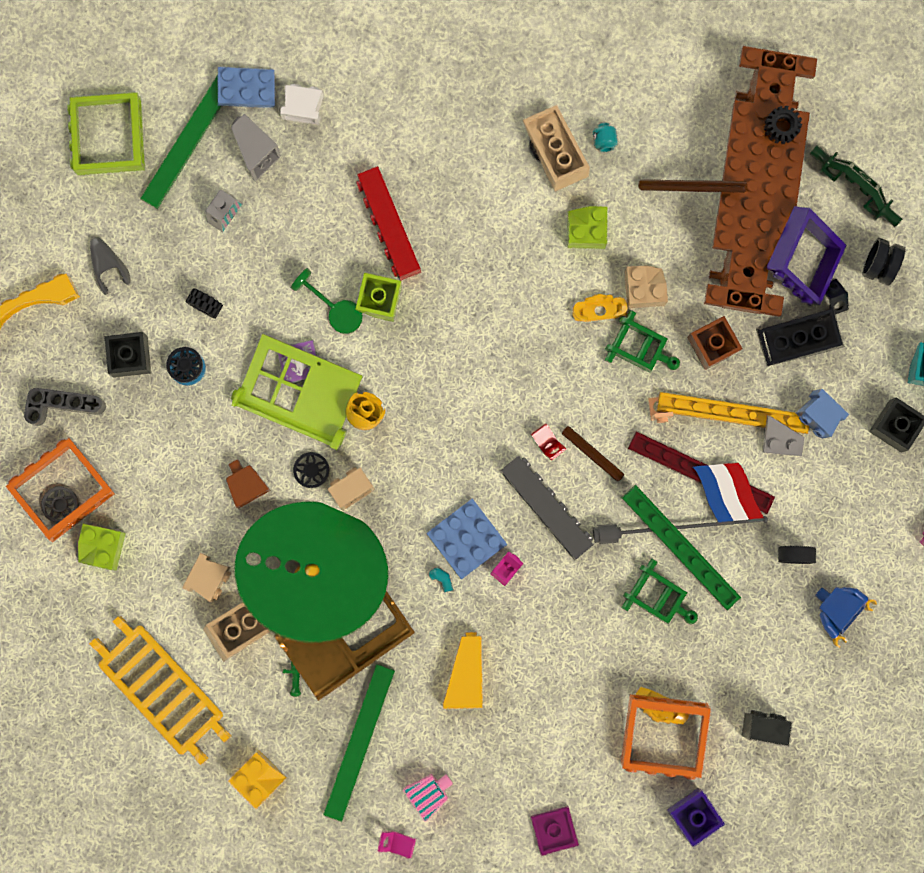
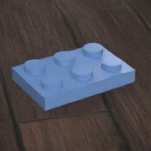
[218,67,275,108]

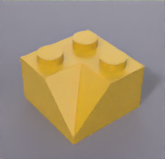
[228,750,287,809]

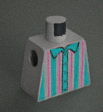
[205,190,243,232]

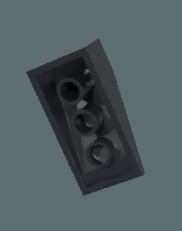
[758,308,845,366]

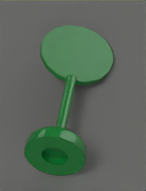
[290,268,363,334]

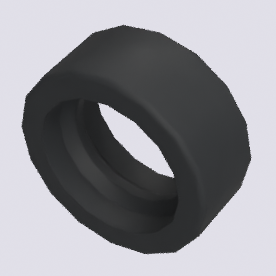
[778,546,816,564]

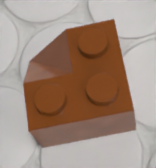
[687,316,743,370]

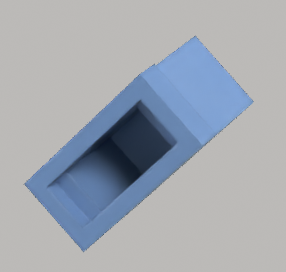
[796,389,849,439]

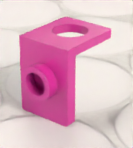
[377,831,416,859]

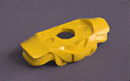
[573,294,627,322]
[635,687,689,725]

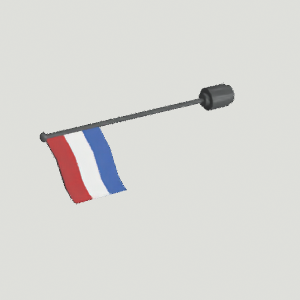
[593,463,768,544]

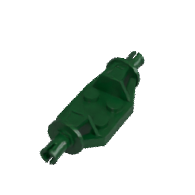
[809,145,903,228]

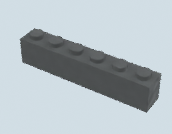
[500,456,594,560]

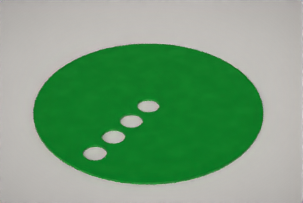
[234,502,388,642]

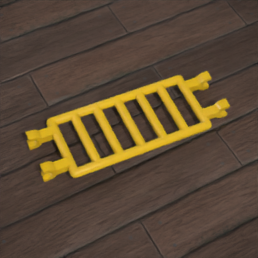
[89,616,231,765]

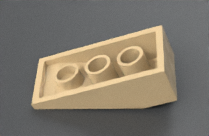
[523,105,590,192]
[203,602,271,662]

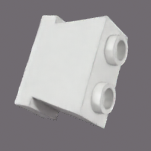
[280,84,324,125]

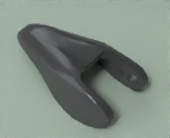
[90,237,131,295]

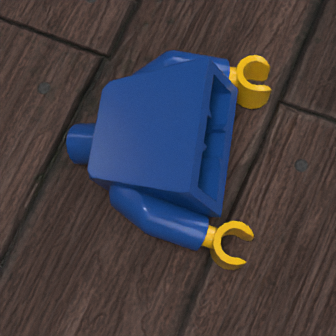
[815,587,877,648]

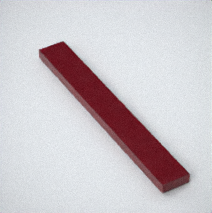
[628,432,775,514]

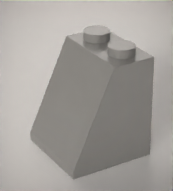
[231,114,281,182]

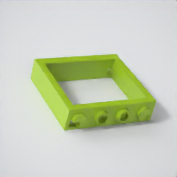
[67,92,145,175]

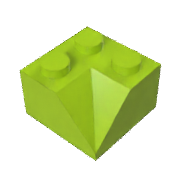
[567,206,607,249]
[355,273,402,322]
[78,524,126,571]

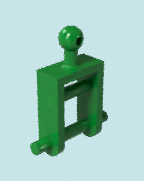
[605,310,680,373]
[621,558,698,624]

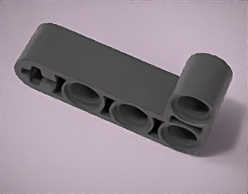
[24,388,106,426]

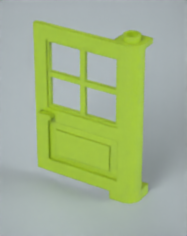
[231,334,363,450]

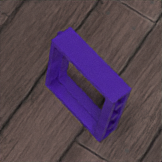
[767,206,847,306]

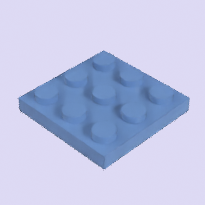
[426,498,507,580]

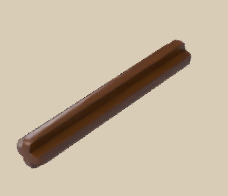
[562,426,624,482]

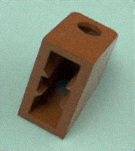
[226,460,271,509]

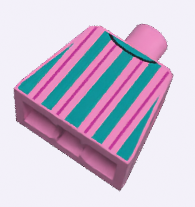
[403,774,453,822]

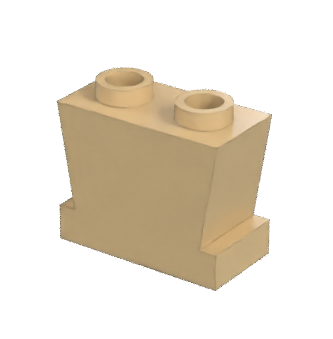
[182,553,231,602]

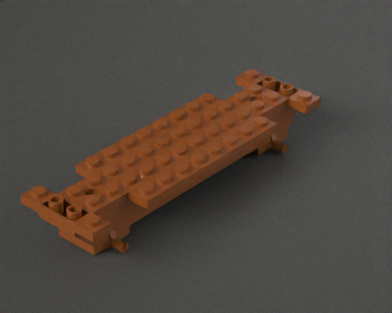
[704,46,818,317]

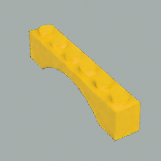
[0,274,80,328]

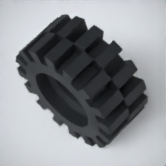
[764,106,802,144]
[185,288,223,319]

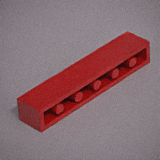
[356,166,421,281]

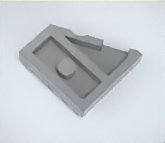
[763,415,804,456]

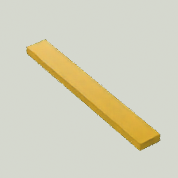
[657,392,809,434]

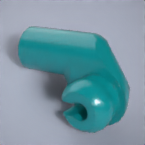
[429,568,453,592]

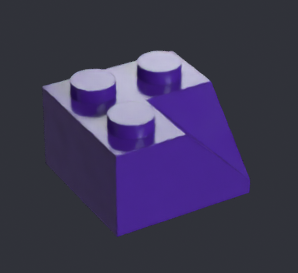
[667,787,725,847]

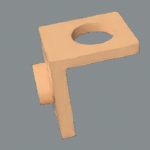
[648,397,674,423]

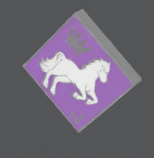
[277,339,319,384]

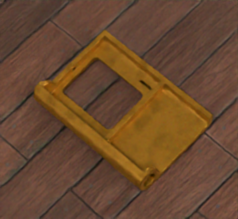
[274,591,415,701]

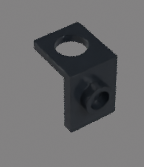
[825,279,849,314]

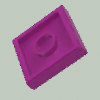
[530,806,579,856]

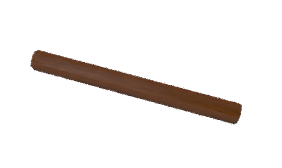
[638,179,747,193]

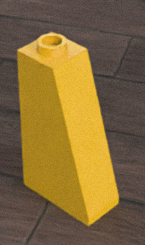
[443,632,483,709]

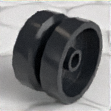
[862,238,906,286]

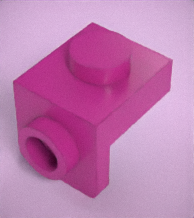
[490,552,523,586]

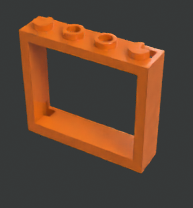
[5,438,115,543]
[621,694,711,779]

